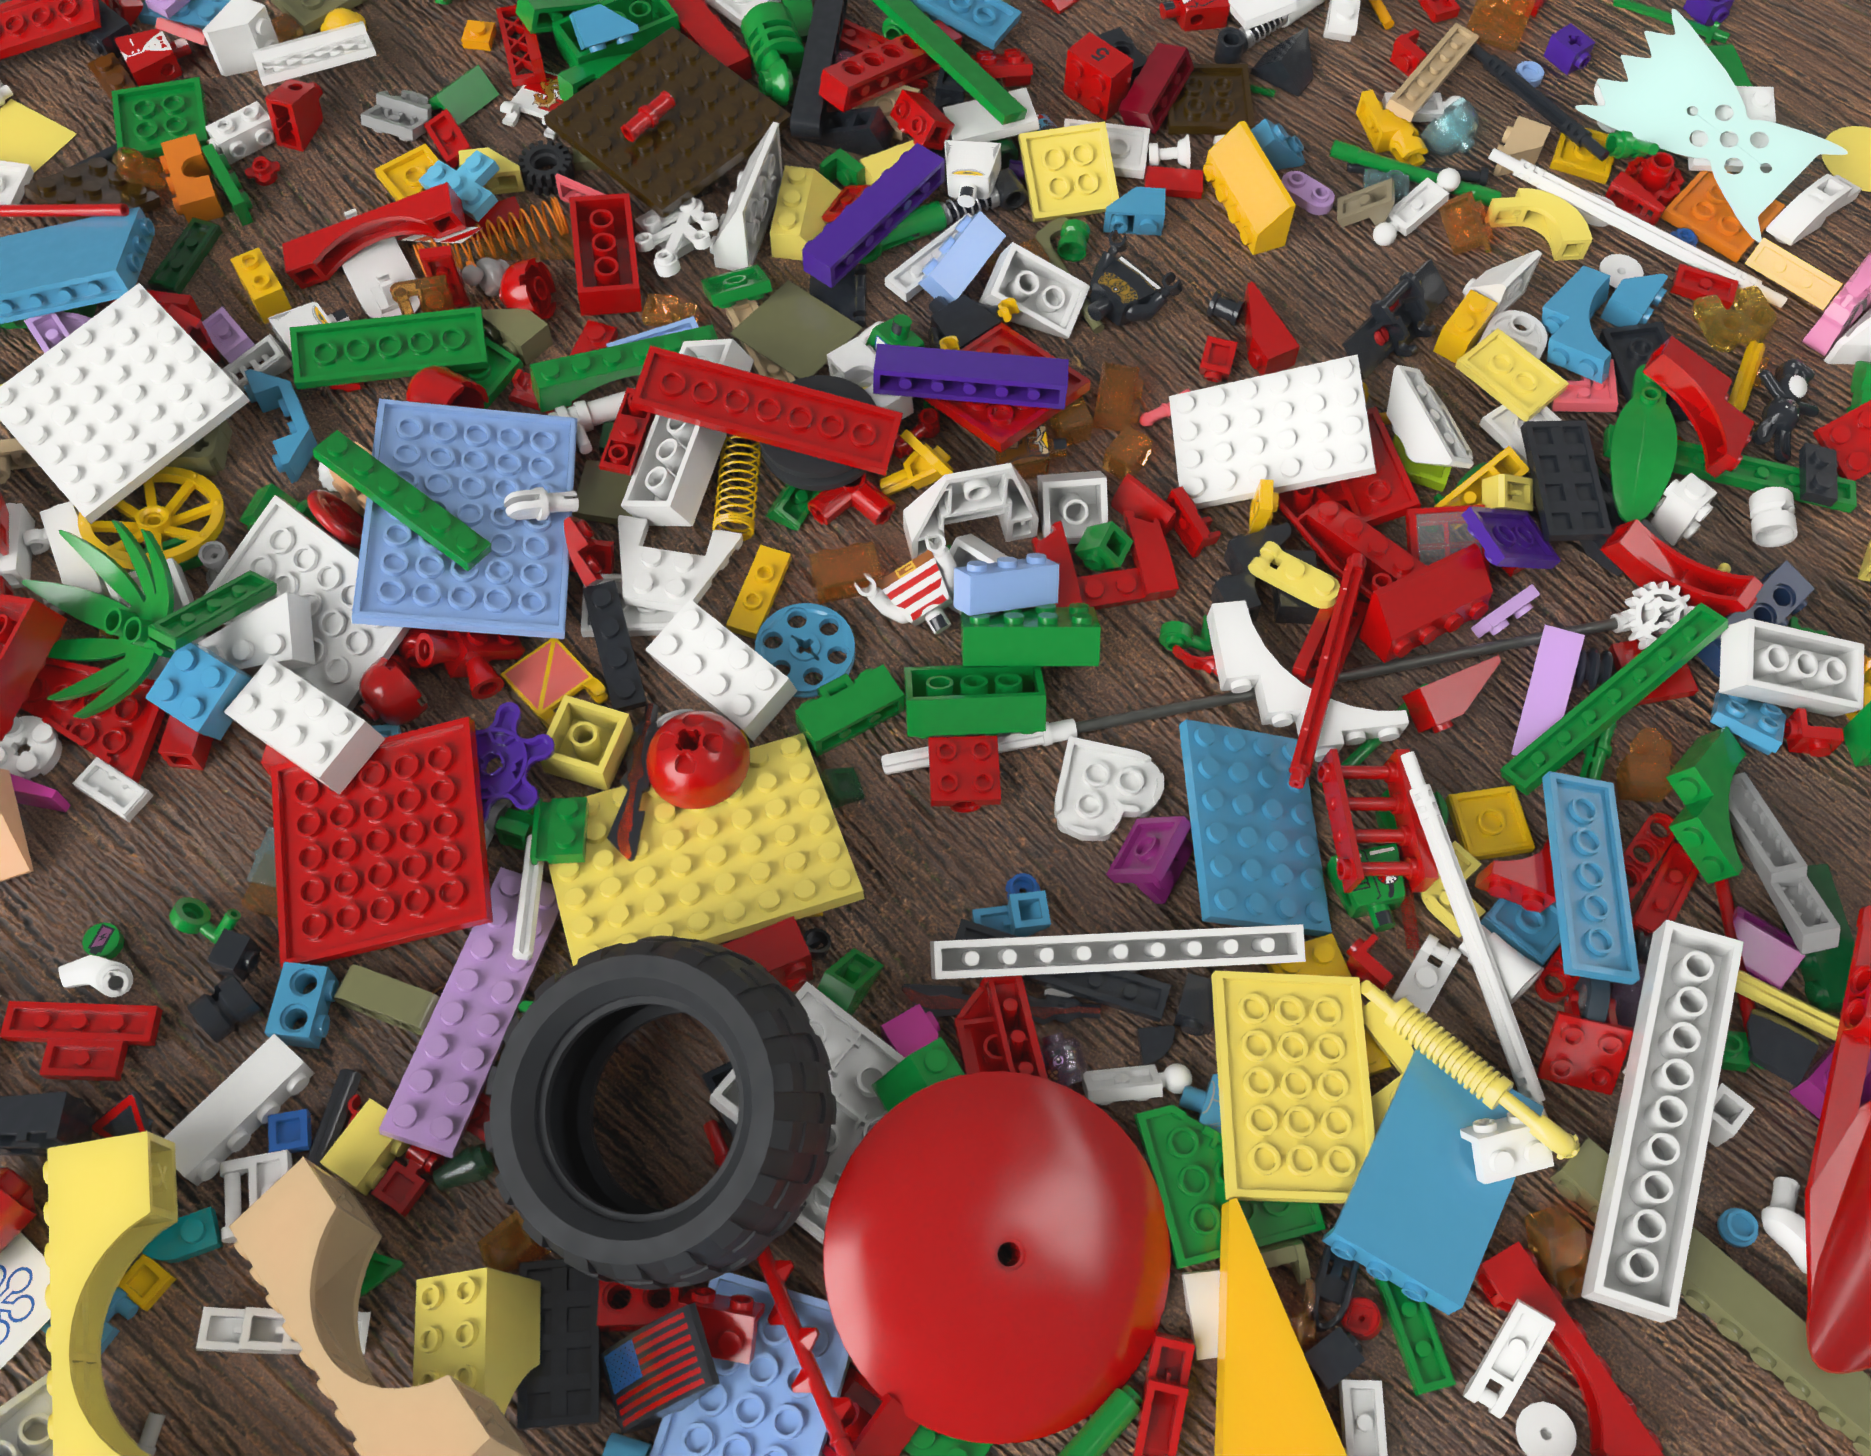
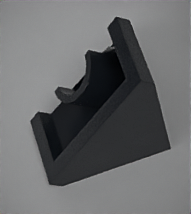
[1250,26,1313,97]

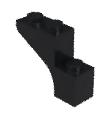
[1210,522,1291,622]

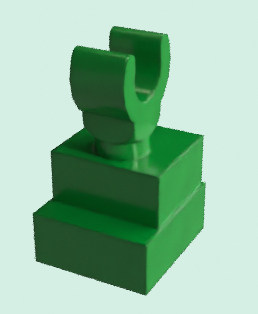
[495,790,543,851]

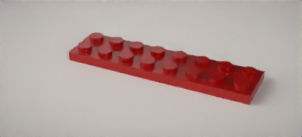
[631,345,903,476]

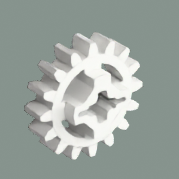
[1621,581,1696,650]

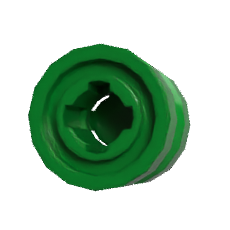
[1057,219,1090,262]

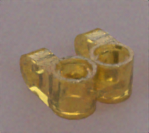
[1693,285,1777,352]

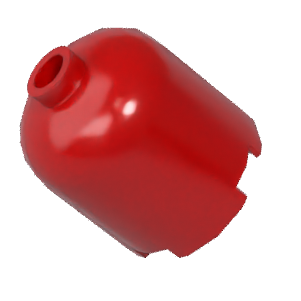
[406,365,489,409]

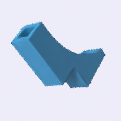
[1541,265,1611,384]

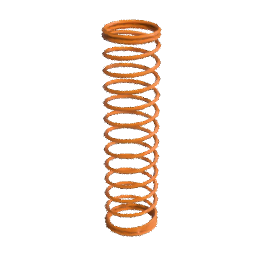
[413,197,569,282]

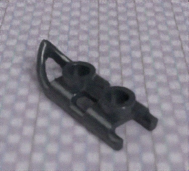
[1310,1225,1360,1332]

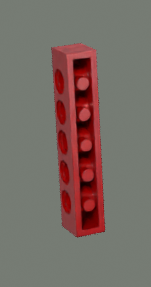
[819,20,963,113]

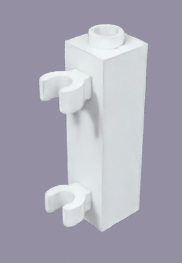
[22,501,111,615]

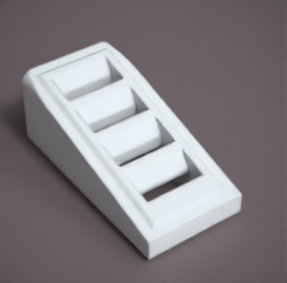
[222,334,293,392]

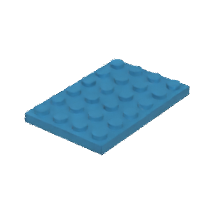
[1179,719,1332,937]

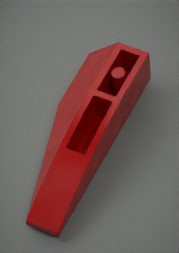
[1278,486,1426,599]

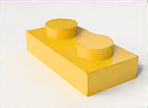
[1249,479,1279,534]

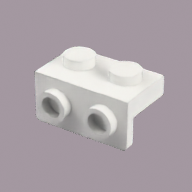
[1460,1112,1554,1184]

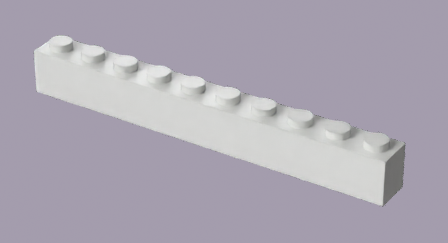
[930,924,1306,979]

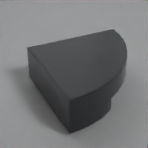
[1136,1025,1175,1066]

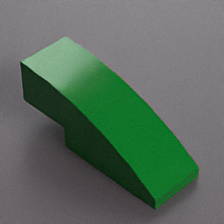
[557,53,634,101]

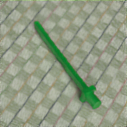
[1613,0,1731,44]

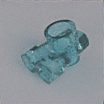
[1363,169,1409,205]

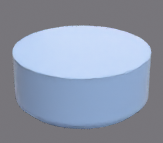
[1515,61,1544,88]

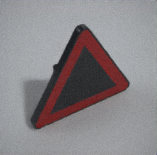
[91,1091,154,1138]

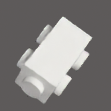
[205,101,276,164]
[1650,473,1717,546]

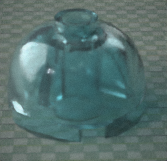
[1420,97,1480,156]

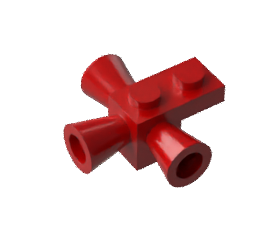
[415,630,525,699]

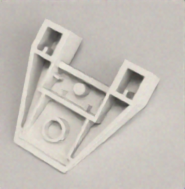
[903,463,1039,560]

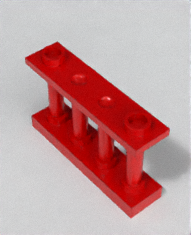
[1317,749,1439,893]

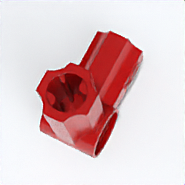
[808,474,896,525]

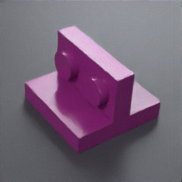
[1106,816,1194,904]

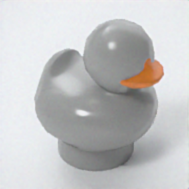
[461,257,509,296]

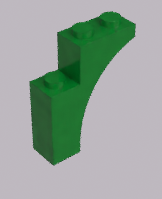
[1666,726,1746,884]

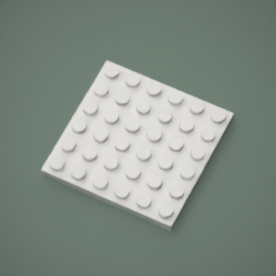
[0,283,250,524]

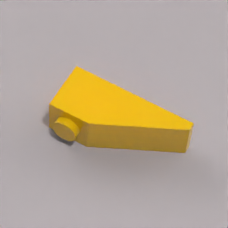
[1434,446,1530,531]

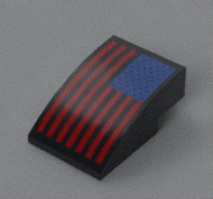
[600,1303,720,1435]

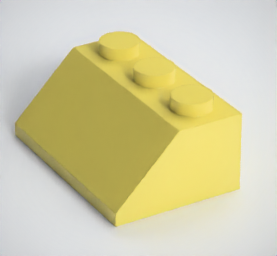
[770,165,841,261]

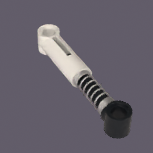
[1214,0,1326,64]

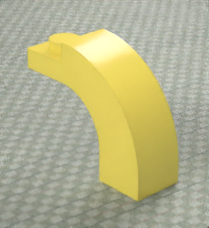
[1484,188,1593,261]

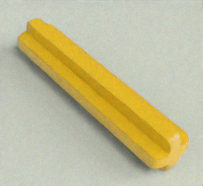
[1728,340,1765,412]

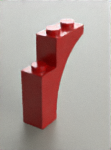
[1643,336,1754,478]
[1600,519,1764,617]
[1475,836,1556,913]

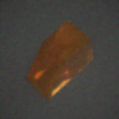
[477,1210,550,1272]

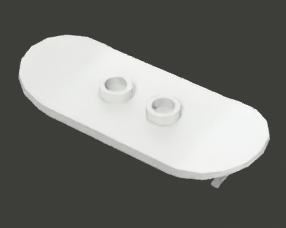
[342,208,422,318]

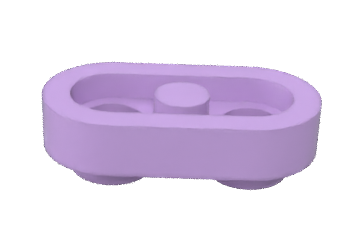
[1282,171,1335,215]

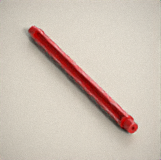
[1288,553,1365,789]

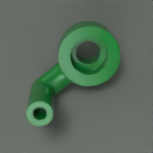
[1159,614,1212,652]
[169,897,241,944]

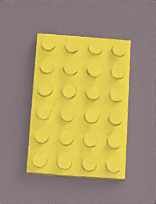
[1211,971,1375,1204]

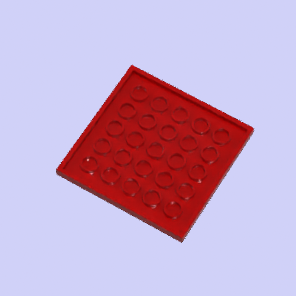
[271,716,493,968]

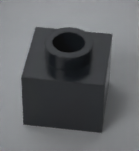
[206,928,261,982]

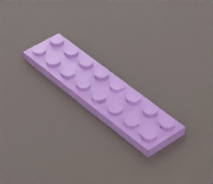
[379,867,560,1158]

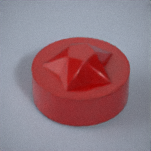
[1341,1297,1383,1341]

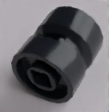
[187,973,262,1044]

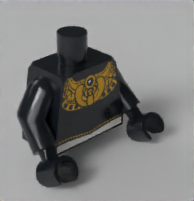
[1088,230,1183,326]

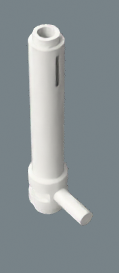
[548,388,635,454]

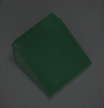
[820,767,865,809]

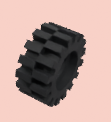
[518,140,574,196]

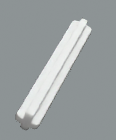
[512,834,544,961]

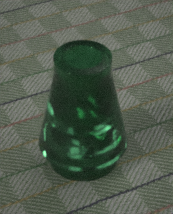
[433,1144,494,1192]

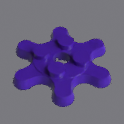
[475,702,555,824]

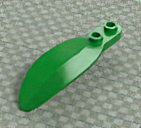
[1610,364,1677,523]

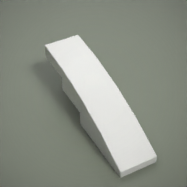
[196,1307,371,1355]

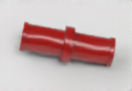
[620,91,676,142]

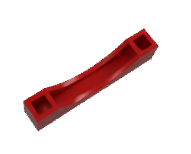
[282,182,466,289]
[1475,1241,1664,1456]

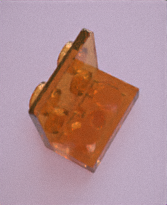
[1466,0,1536,52]

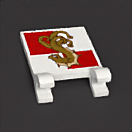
[500,71,565,140]

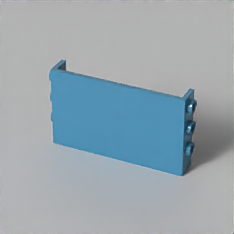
[0,207,155,324]
[1322,1046,1544,1315]

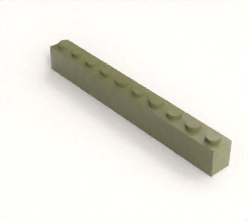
[1549,1137,1871,1456]

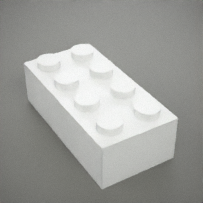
[645,599,797,742]
[1719,618,1864,717]
[224,657,385,795]

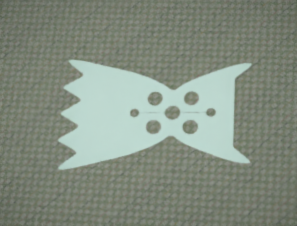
[1575,9,1848,243]

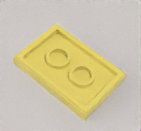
[1455,328,1569,422]

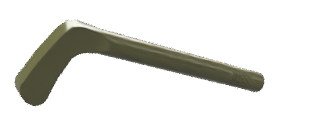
[1035,217,1104,334]

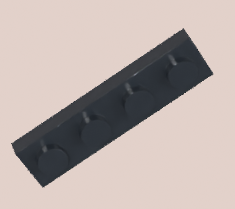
[582,580,647,712]

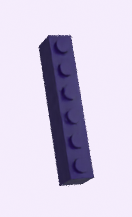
[802,143,945,288]
[873,344,1069,409]

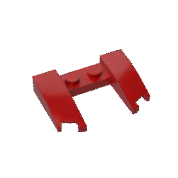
[1031,510,1179,610]

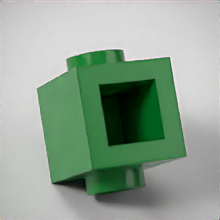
[1074,521,1133,572]

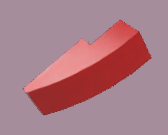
[1133,1331,1195,1456]

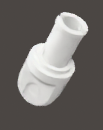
[504,487,579,521]

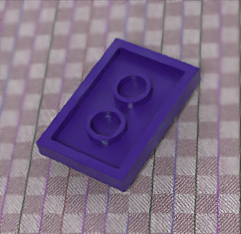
[1461,506,1561,569]

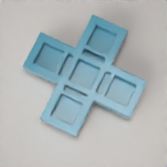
[418,150,500,222]

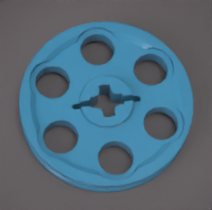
[755,603,855,698]

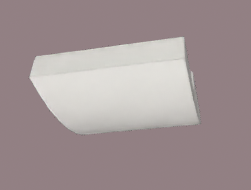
[1182,1268,1220,1360]

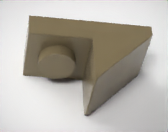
[1337,178,1395,227]

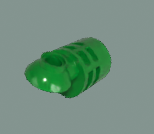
[741,2,805,108]

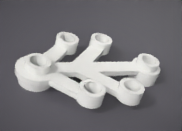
[634,197,719,277]

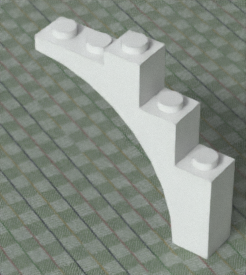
[1207,600,1409,762]

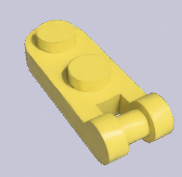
[1248,541,1340,609]

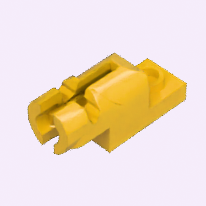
[1356,89,1428,166]

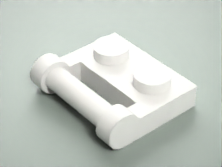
[220,1150,292,1243]

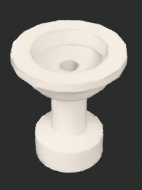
[1148,134,1191,169]

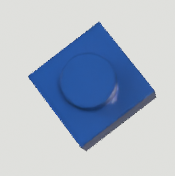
[268,1109,312,1153]

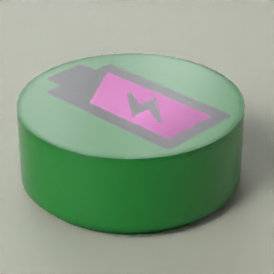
[82,923,124,959]

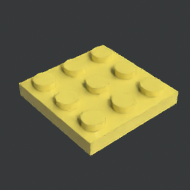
[1018,122,1119,223]

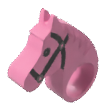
[1802,252,1871,356]

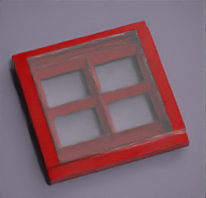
[1405,504,1490,577]

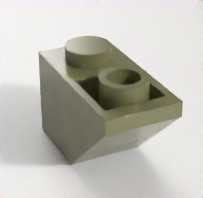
[482,308,553,366]

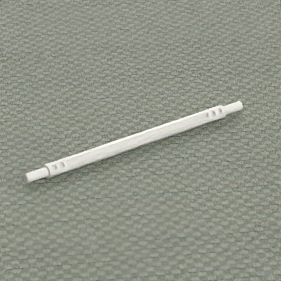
[1488,148,1788,308]
[1400,751,1548,1117]

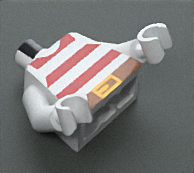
[854,530,957,635]

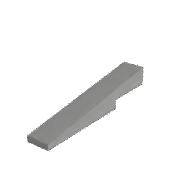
[1729,772,1841,955]

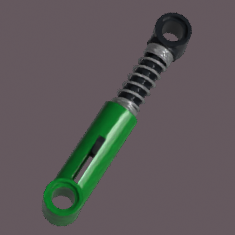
[859,169,1028,264]

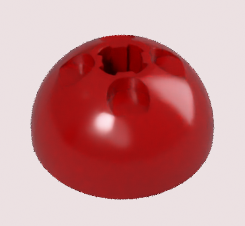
[646,710,750,809]

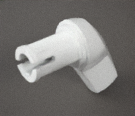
[58,955,133,997]
[1761,1177,1807,1274]

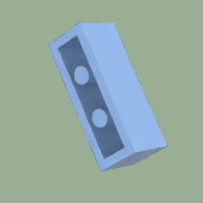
[918,211,1006,303]
[954,553,1059,616]

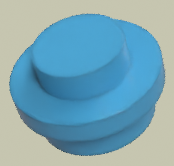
[1717,1208,1758,1248]

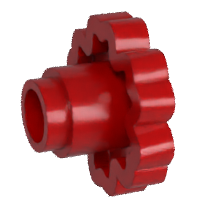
[1625,152,1684,207]

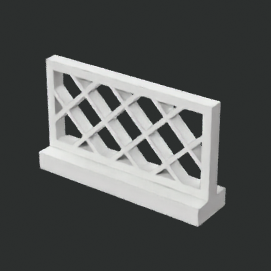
[252,21,376,86]

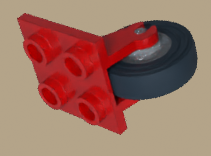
[1536,977,1634,1095]

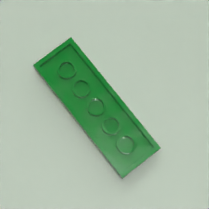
[289,307,489,389]

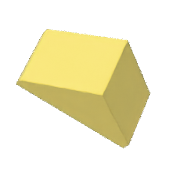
[1482,474,1533,511]

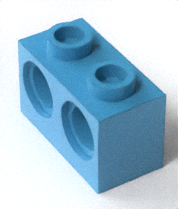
[264,962,339,1049]

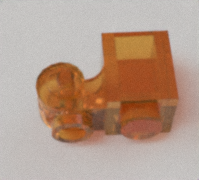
[1616,728,1673,803]

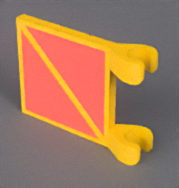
[500,638,609,729]

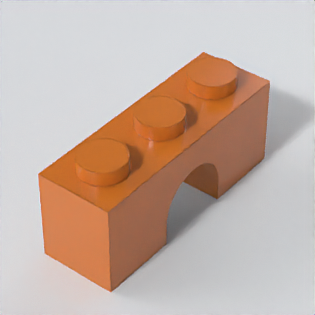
[159,133,225,224]

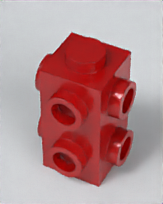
[890,89,955,151]

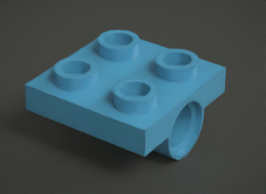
[1710,690,1786,755]

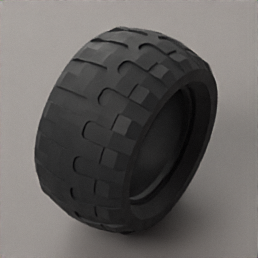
[484,935,837,1290]

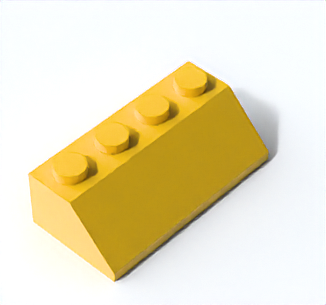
[1203,121,1296,255]

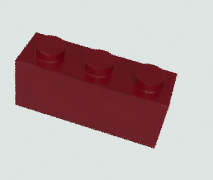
[1118,43,1194,134]

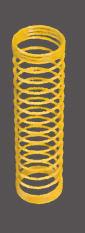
[712,435,761,541]

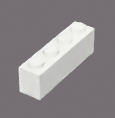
[164,1034,315,1186]

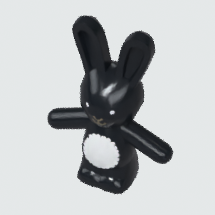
[1752,358,1819,463]

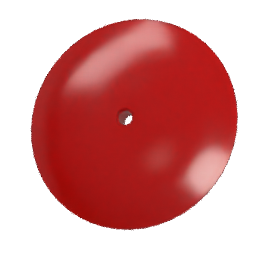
[823,1071,1171,1444]

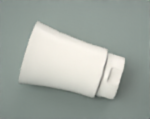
[1458,924,1544,1004]

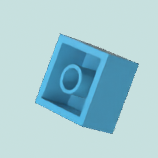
[145,642,253,740]

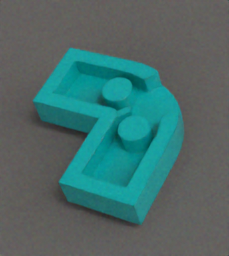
[142,1207,223,1263]

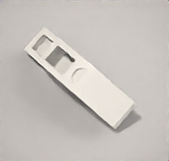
[1766,173,1861,246]

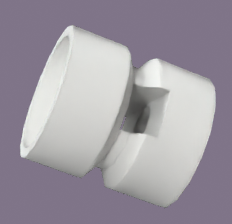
[1749,487,1797,547]

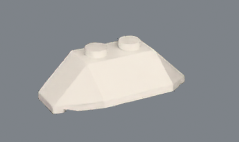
[1824,308,1871,364]
[1386,365,1474,469]

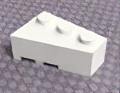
[198,592,315,677]

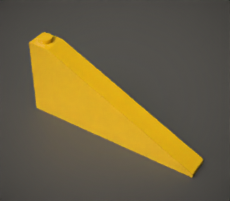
[1214,1197,1347,1456]

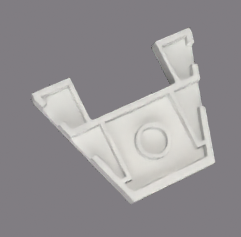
[618,515,743,613]

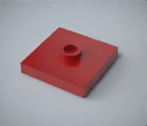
[1608,636,1699,706]

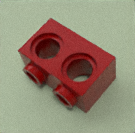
[597,1280,683,1332]

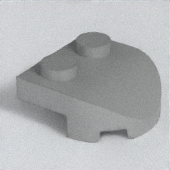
[361,90,432,141]

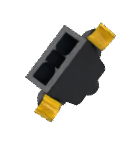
[928,296,1020,350]

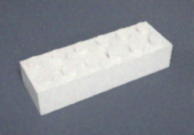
[621,339,754,526]

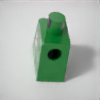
[1325,843,1405,932]

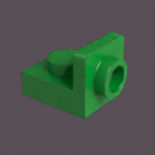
[820,148,865,186]

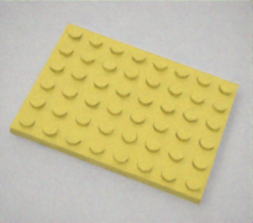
[547,733,864,966]

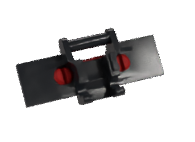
[1342,259,1450,379]

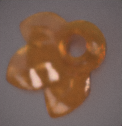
[112,147,167,190]
[1291,1278,1317,1353]

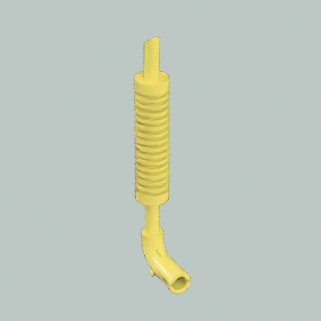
[1360,980,1580,1160]

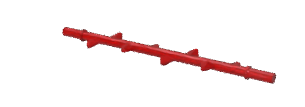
[703,1120,856,1456]

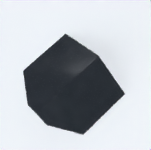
[1746,1008,1820,1087]

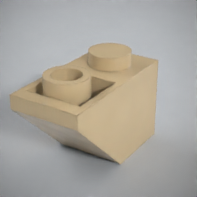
[1493,115,1551,176]

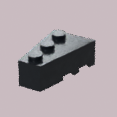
[0,1091,97,1156]

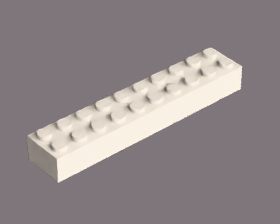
[1581,920,1744,1323]

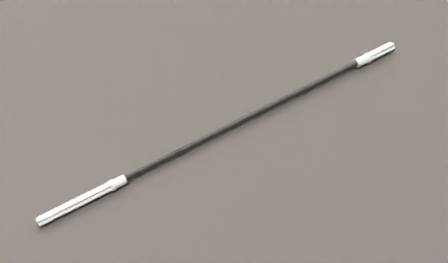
[881,612,1664,775]

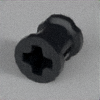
[1207,290,1245,326]

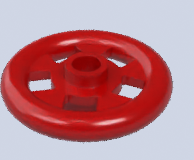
[307,489,364,550]

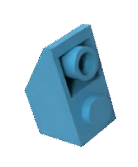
[569,4,639,53]
[1251,118,1306,170]
[1103,187,1165,236]
[1600,274,1668,327]

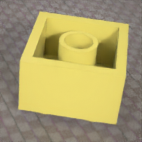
[540,695,634,791]

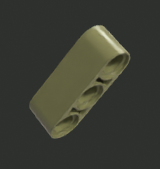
[333,964,440,1036]

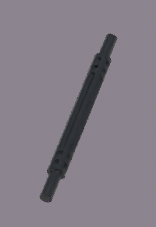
[1469,42,1609,161]

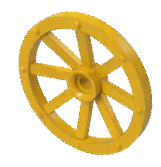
[78,466,226,570]

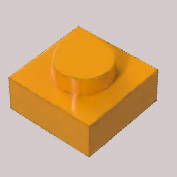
[461,20,497,51]

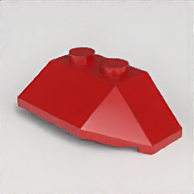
[954,975,1048,1079]

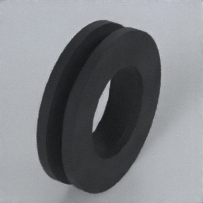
[760,375,876,491]

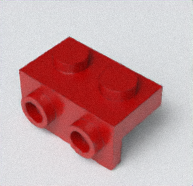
[677,1287,765,1365]

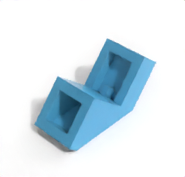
[972,890,1051,937]

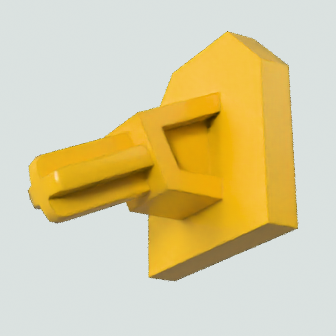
[879,429,954,496]

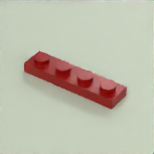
[0,1001,163,1046]

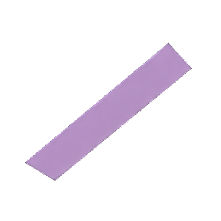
[1511,625,1585,756]

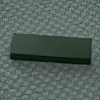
[148,217,222,294]

